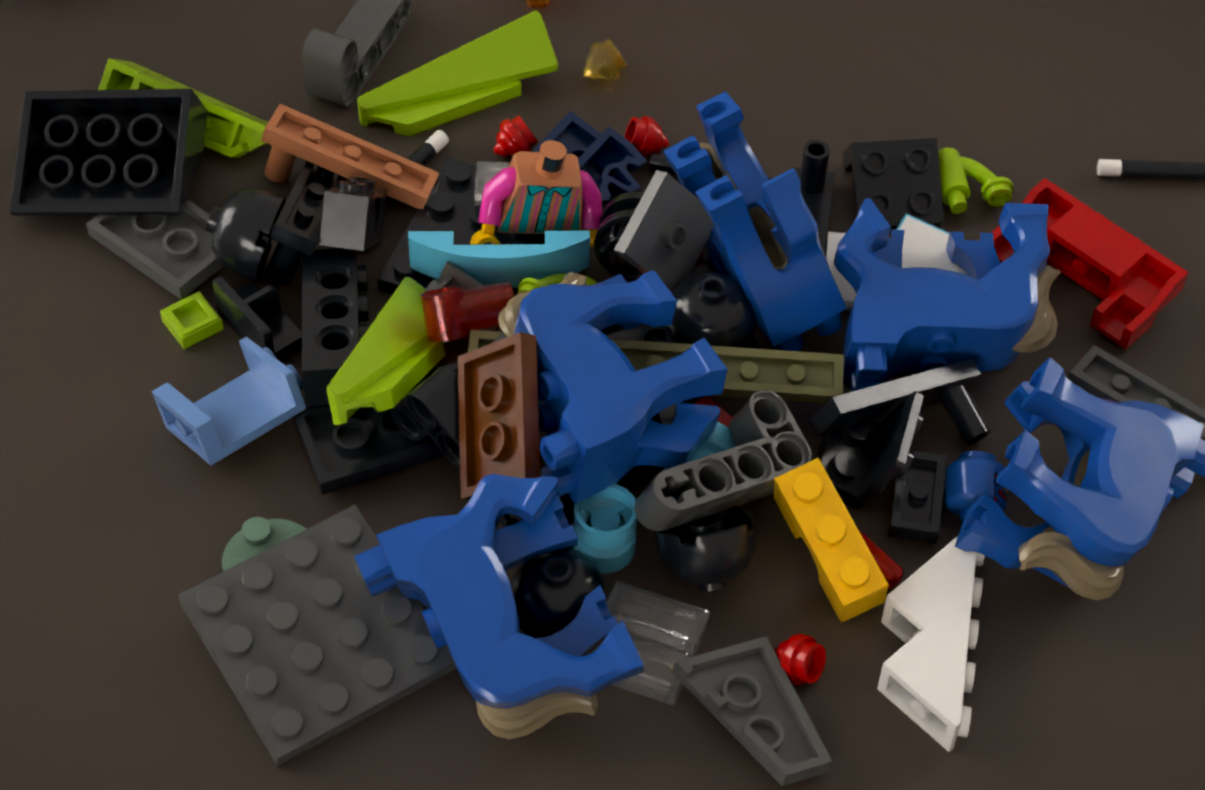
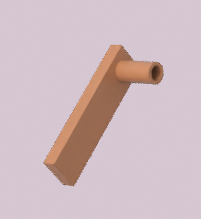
[261,104,440,209]

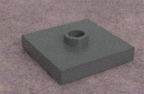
[614,170,714,293]

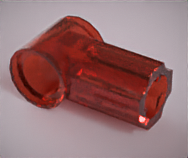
[421,281,515,342]

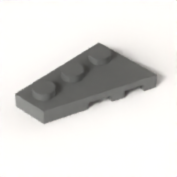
[672,636,833,786]

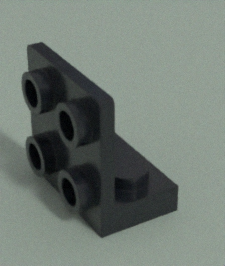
[843,138,944,228]
[816,391,924,510]

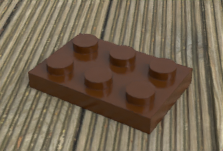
[458,332,541,500]

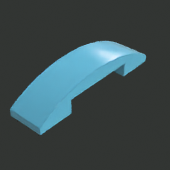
[408,231,590,288]

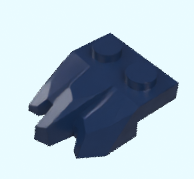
[532,111,647,202]

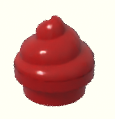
[493,115,539,157]
[624,116,669,158]
[774,633,826,685]

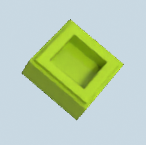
[160,291,224,349]

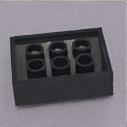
[9,89,207,216]

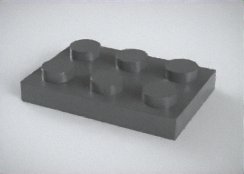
[86,199,223,300]

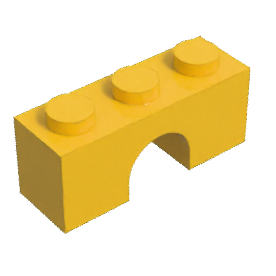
[774,458,888,623]

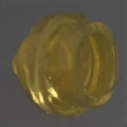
[583,39,627,80]

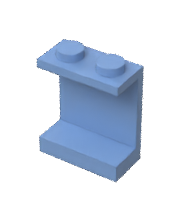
[151,337,306,465]

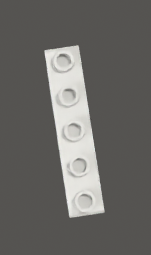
[877,536,985,752]

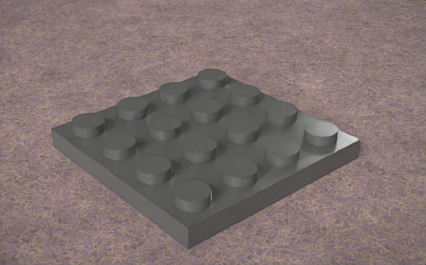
[178,505,456,767]

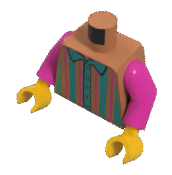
[470,140,603,248]

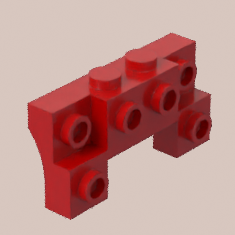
[991,178,1189,350]

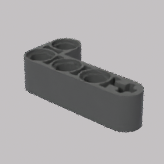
[302,0,413,107]
[634,390,811,532]

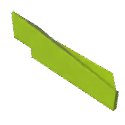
[357,11,558,137]
[98,58,268,158]
[327,277,458,425]

